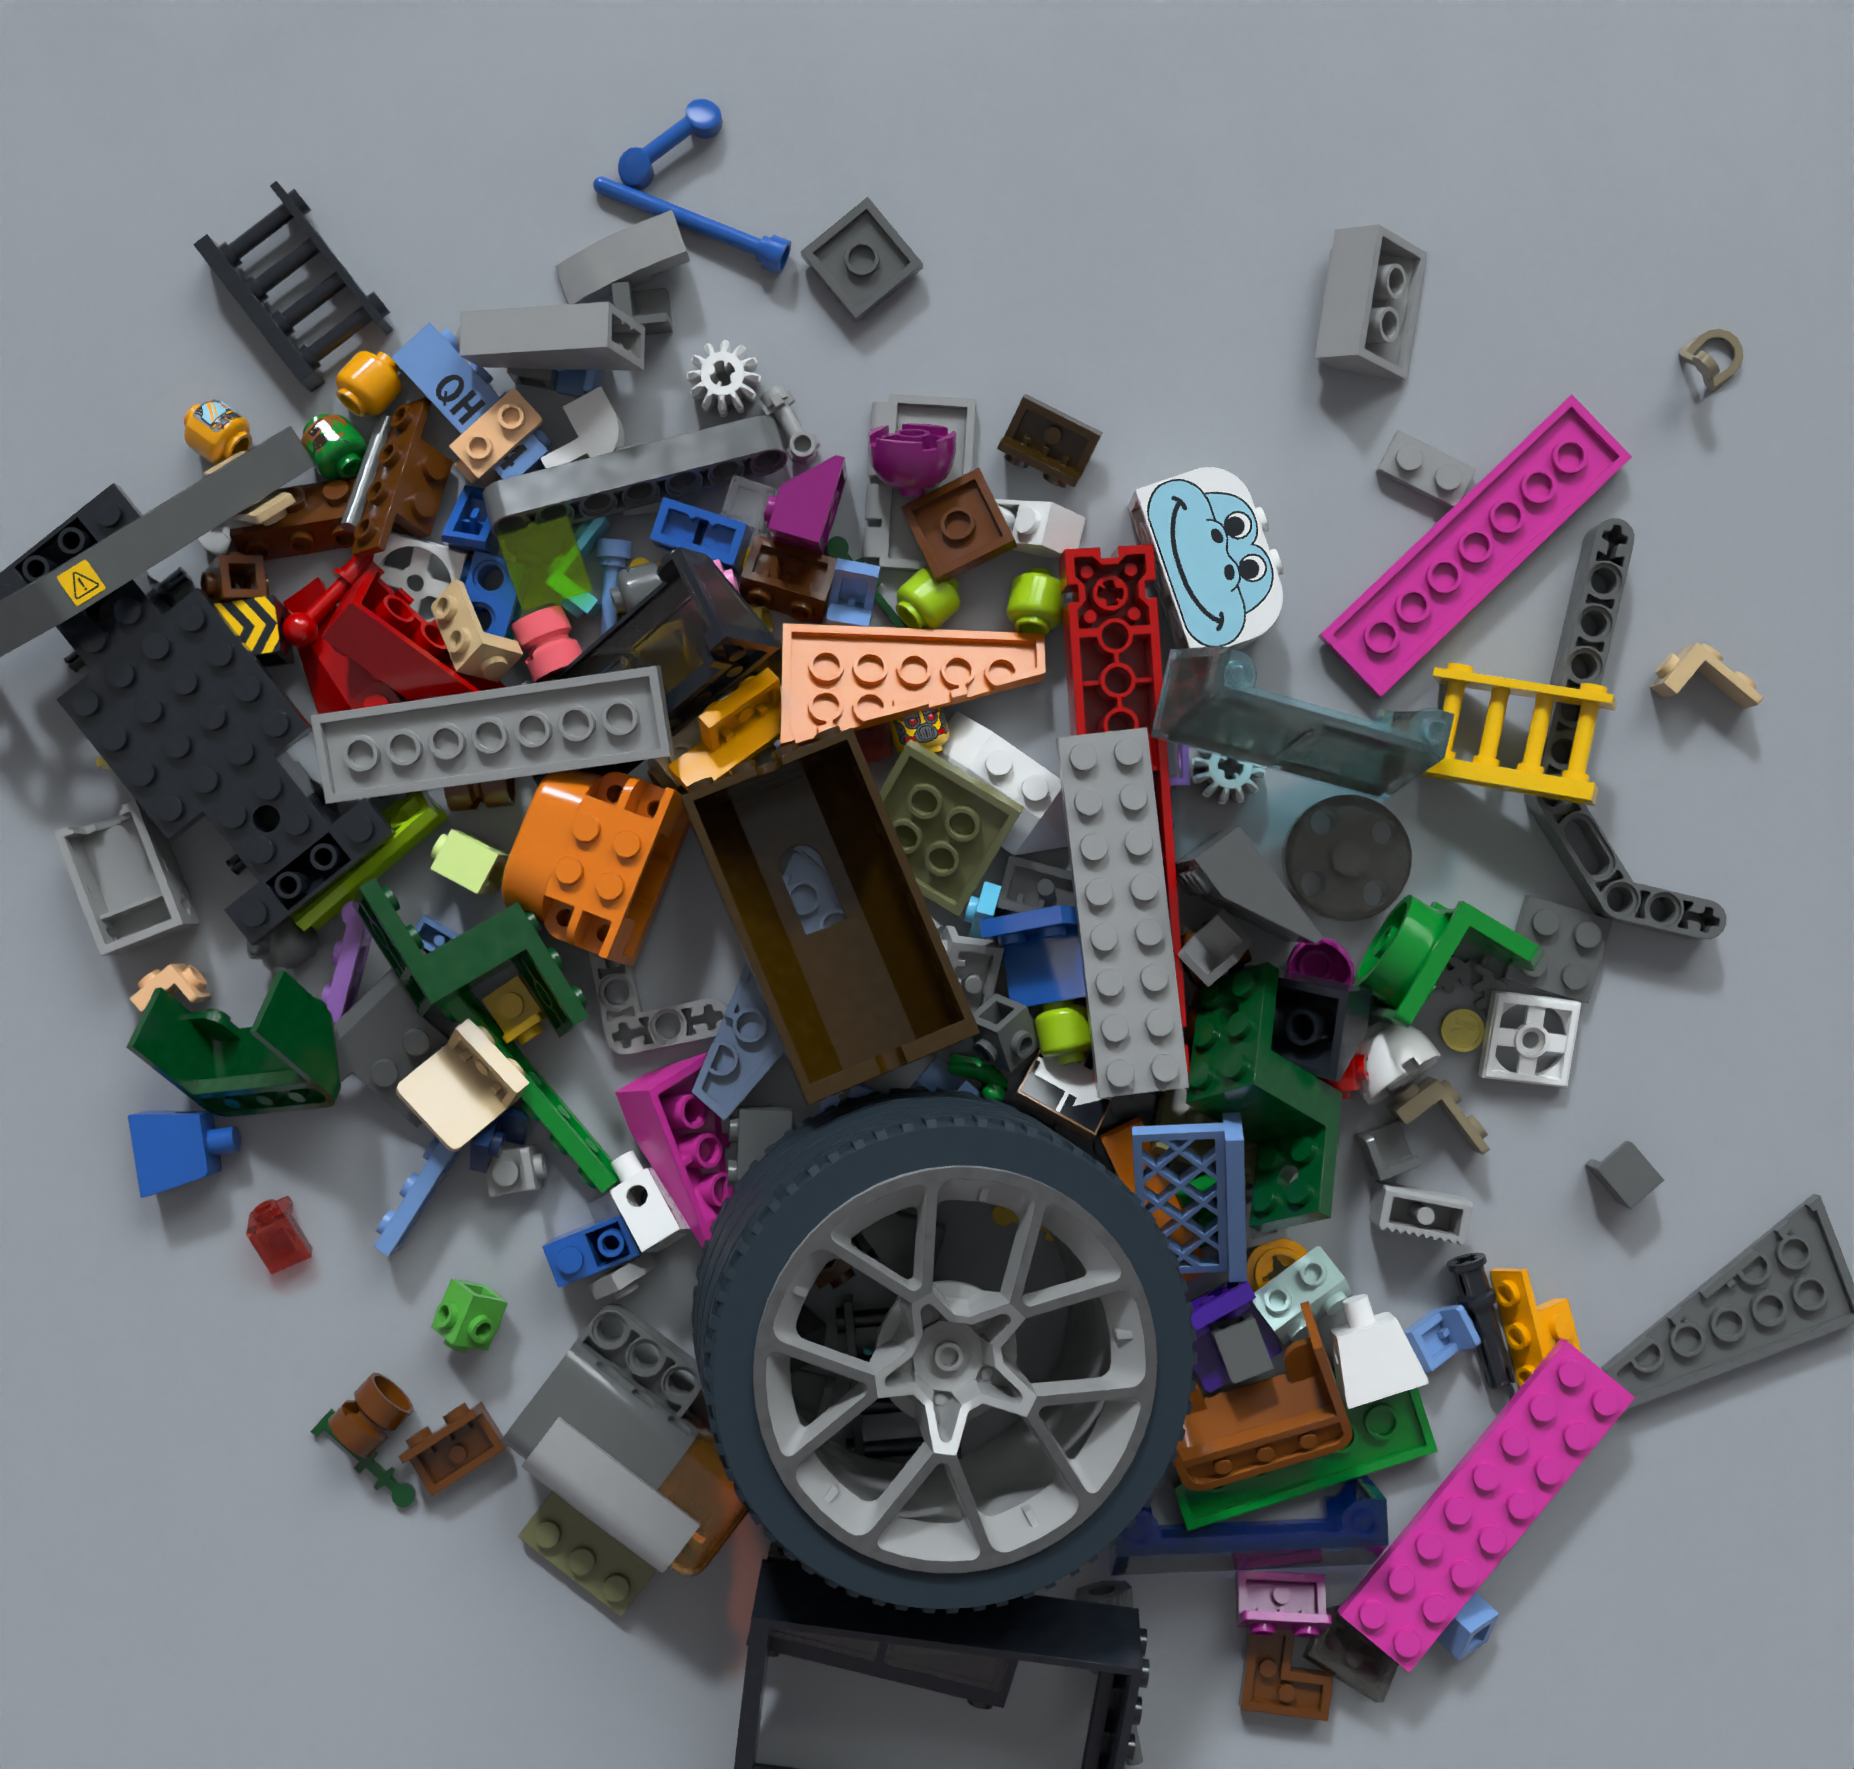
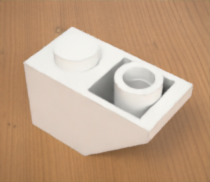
[995,499,1086,559]

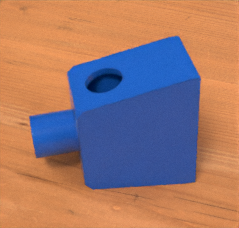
[128,1110,241,1198]

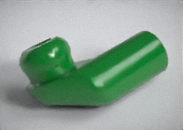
[948,1054,1008,1102]

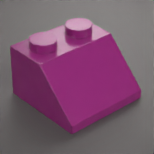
[763,455,848,555]

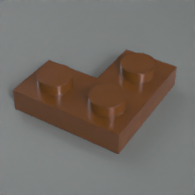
[1238,1628,1333,1721]

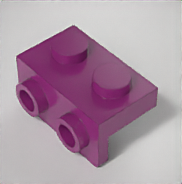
[1235,1570,1332,1638]

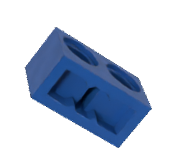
[650,497,753,574]
[460,550,533,640]

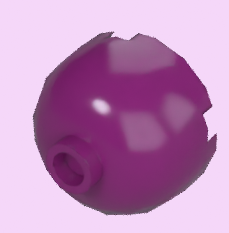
[868,423,956,497]

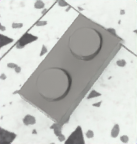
[1376,430,1476,509]

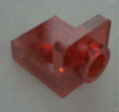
[246,1196,313,1275]

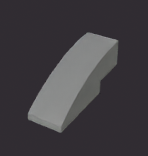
[555,210,690,304]

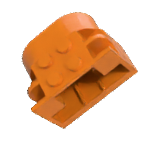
[501,769,690,967]

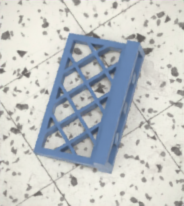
[1132,1112,1247,1282]

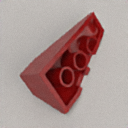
[283,577,407,714]

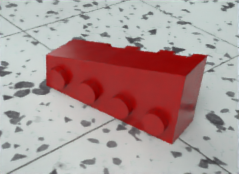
[321,561,506,701]

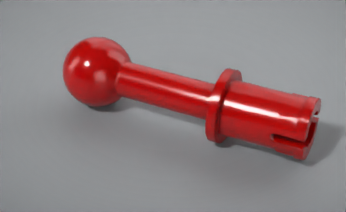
[282,554,386,647]

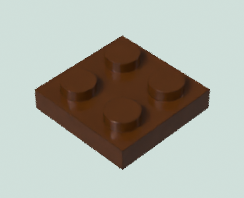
[901,468,1017,584]

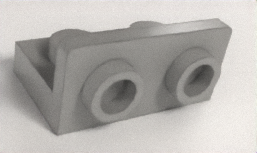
[941,926,1004,1013]

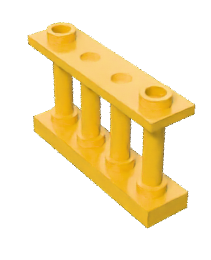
[1412,663,1617,806]

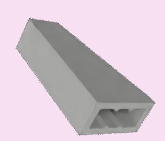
[456,302,645,371]

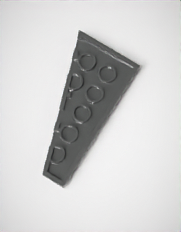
[1601,1194,1854,1410]

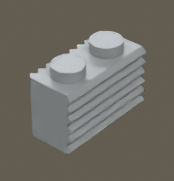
[1369,1181,1473,1245]

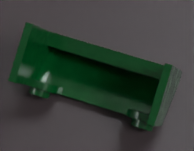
[126,970,341,1117]

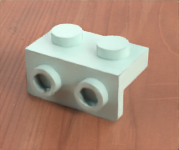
[1251,1246,1353,1345]

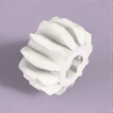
[687,340,762,417]
[1190,731,1265,805]

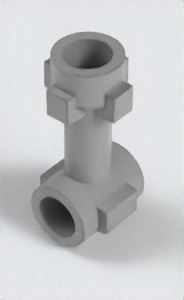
[760,385,820,466]

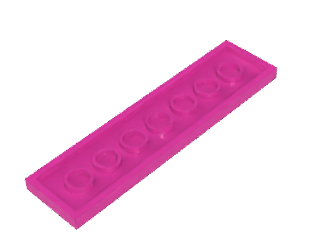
[1318,394,1632,699]
[1337,1338,1635,1672]

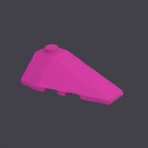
[615,1053,735,1248]

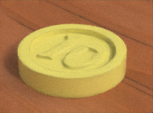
[1439,1008,1485,1052]

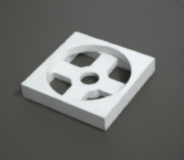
[373,531,468,622]
[1478,990,1581,1088]

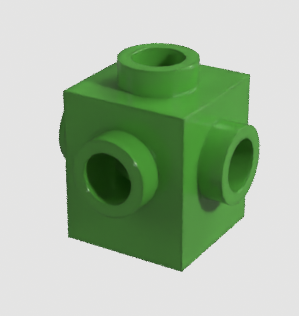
[431,1278,508,1353]

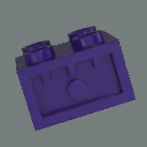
[1190,1280,1282,1392]

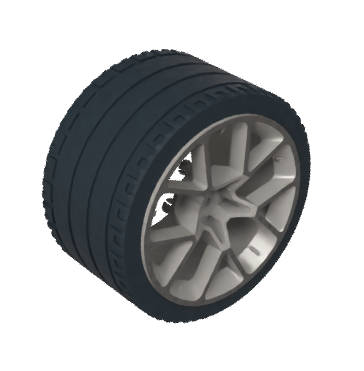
[692,1087,1197,1614]

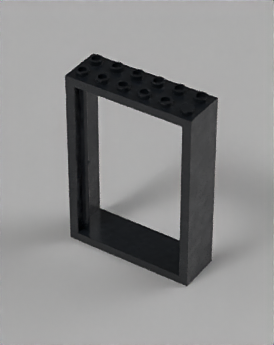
[734,1559,1150,1769]

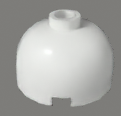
[1358,1023,1441,1105]

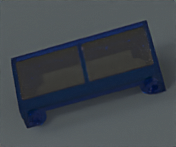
[1108,1474,1389,1576]

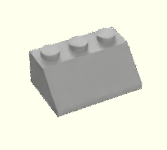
[1315,224,1427,380]

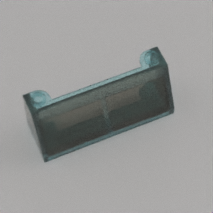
[1151,646,1455,799]

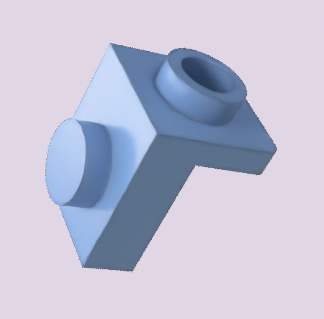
[825,558,880,627]
[1404,1305,1481,1373]

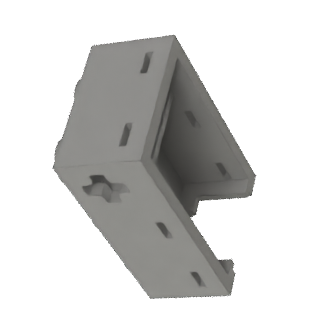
[53,800,200,956]

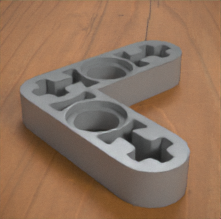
[588,951,728,1054]

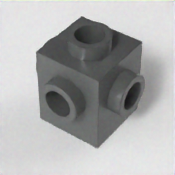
[972,993,1039,1073]

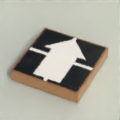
[1014,1049,1115,1141]

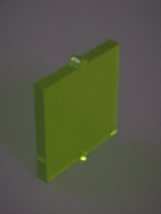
[497,516,593,611]

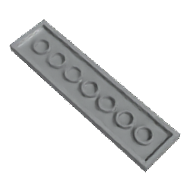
[310,665,674,804]
[1056,727,1189,1098]

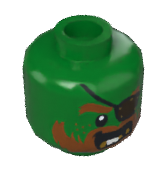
[301,414,367,479]

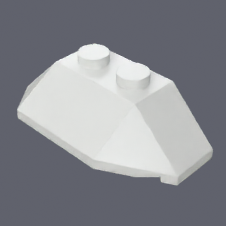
[937,711,1068,856]

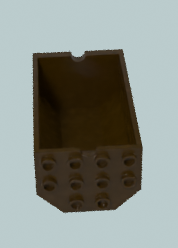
[681,726,980,1106]

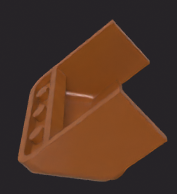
[1174,1301,1352,1491]

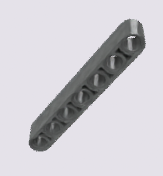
[483,415,788,540]

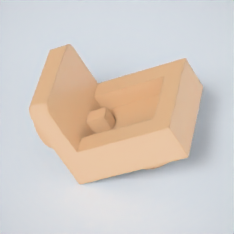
[130,963,211,1012]

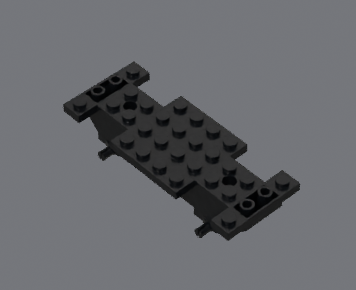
[0,483,396,945]

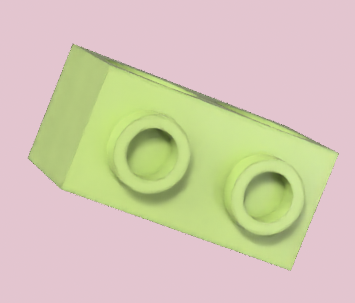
[430,829,509,895]

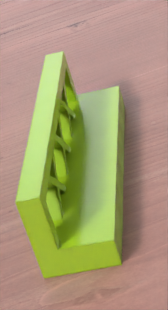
[293,790,448,931]

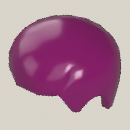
[1286,937,1354,985]

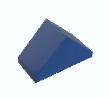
[441,485,501,556]

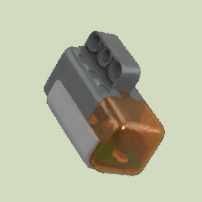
[501,1303,749,1577]

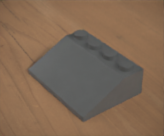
[1175,826,1323,943]

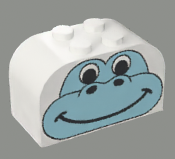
[1128,467,1283,669]

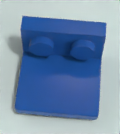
[979,905,1086,1007]

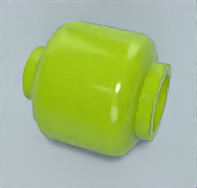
[895,567,960,629]
[1006,568,1066,635]
[1034,999,1092,1066]

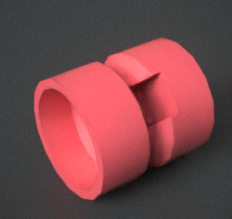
[510,605,582,683]

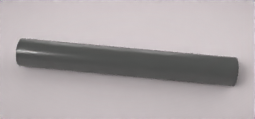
[340,414,392,533]

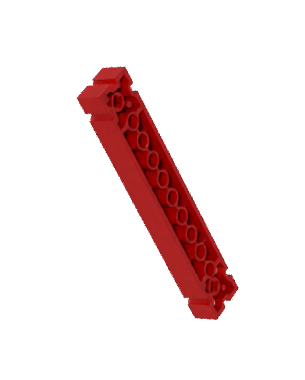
[1059,544,1190,1085]

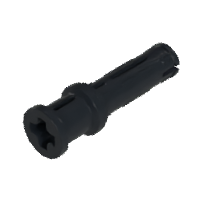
[1447,1252,1515,1389]

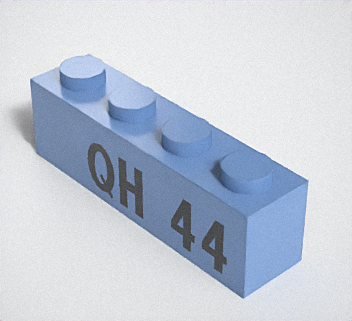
[391,322,552,479]

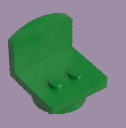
[1354,895,1544,1028]

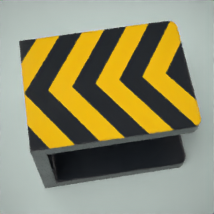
[214,595,295,668]

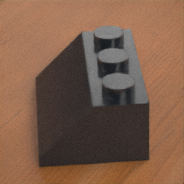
[1228,965,1373,1081]

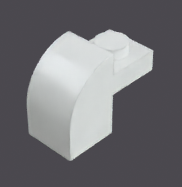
[540,386,624,468]

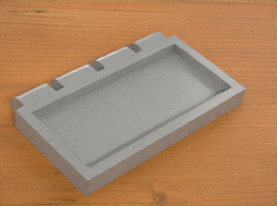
[862,394,976,574]

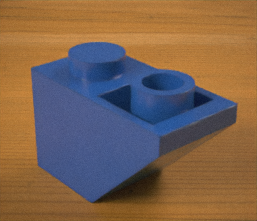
[542,1214,642,1288]

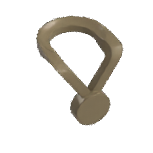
[1679,329,1743,392]

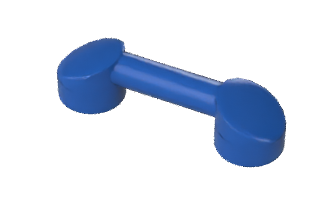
[618,99,723,190]

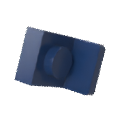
[470,1106,529,1173]

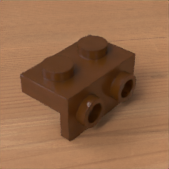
[398,1401,508,1497]

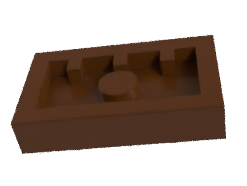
[740,535,837,624]

